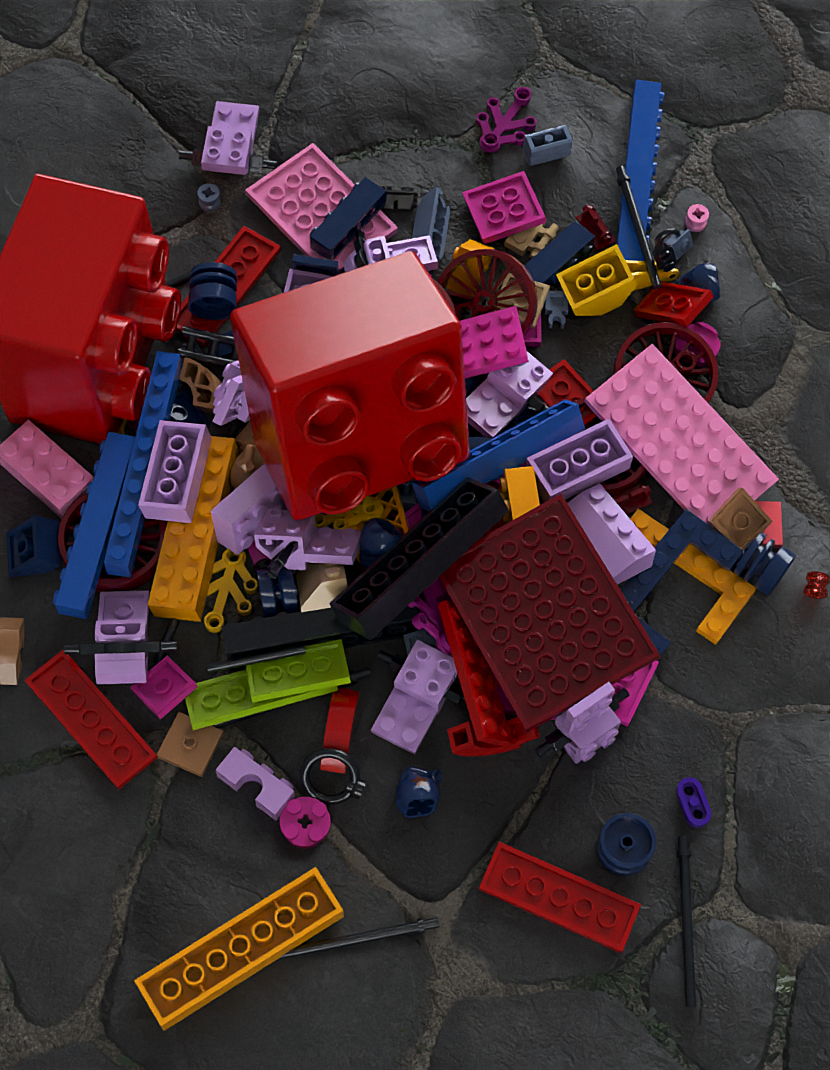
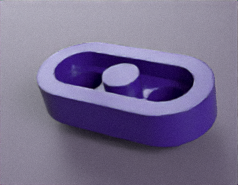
[676,777,712,828]

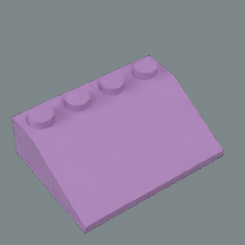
[568,483,656,584]

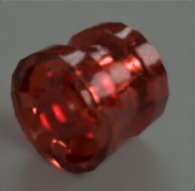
[803,571,830,599]

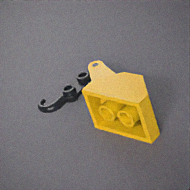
[556,228,680,316]

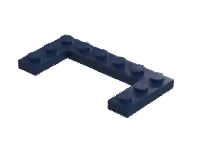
[620,509,743,661]

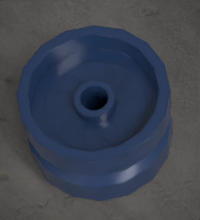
[256,566,299,618]
[596,813,656,877]

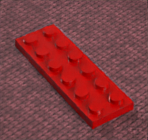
[176,226,281,348]
[437,600,513,747]
[24,649,158,790]
[478,842,641,953]

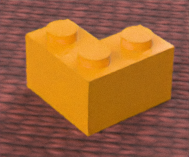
[446,239,495,296]

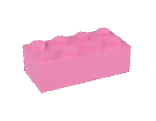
[0,420,94,519]

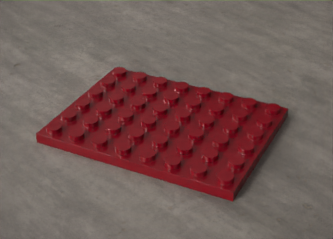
[439,494,661,732]

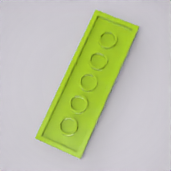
[185,670,338,730]

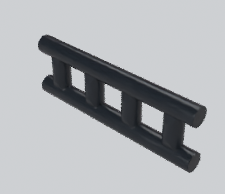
[177,326,238,367]

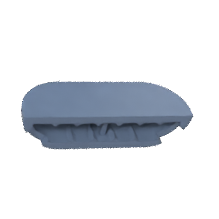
[412,187,450,261]

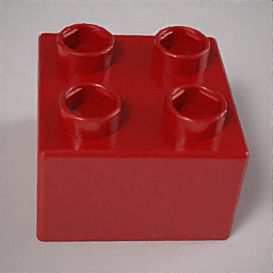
[0,173,182,445]
[230,251,470,521]

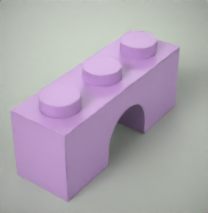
[216,747,295,821]

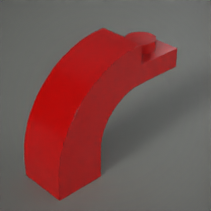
[320,688,360,774]
[447,717,540,756]

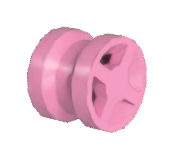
[685,204,709,232]

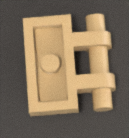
[504,223,559,259]

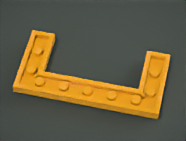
[630,509,757,645]

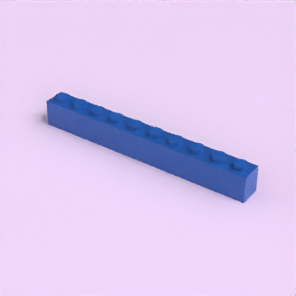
[616,80,664,261]
[104,351,182,578]

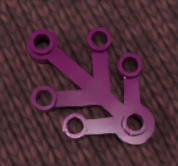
[476,87,537,153]
[408,586,452,655]

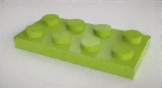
[246,639,351,703]

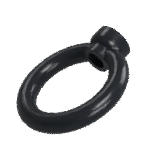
[300,748,366,805]

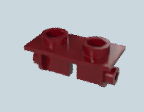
[575,204,616,251]
[612,484,653,515]

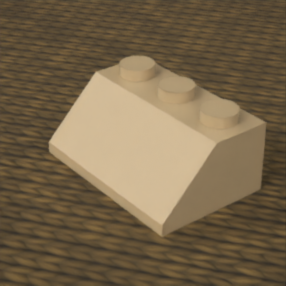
[296,562,348,612]

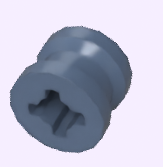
[197,183,221,212]

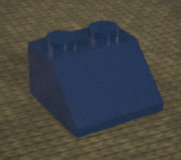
[6,515,61,577]

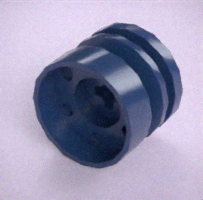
[188,262,237,320]
[734,532,796,596]

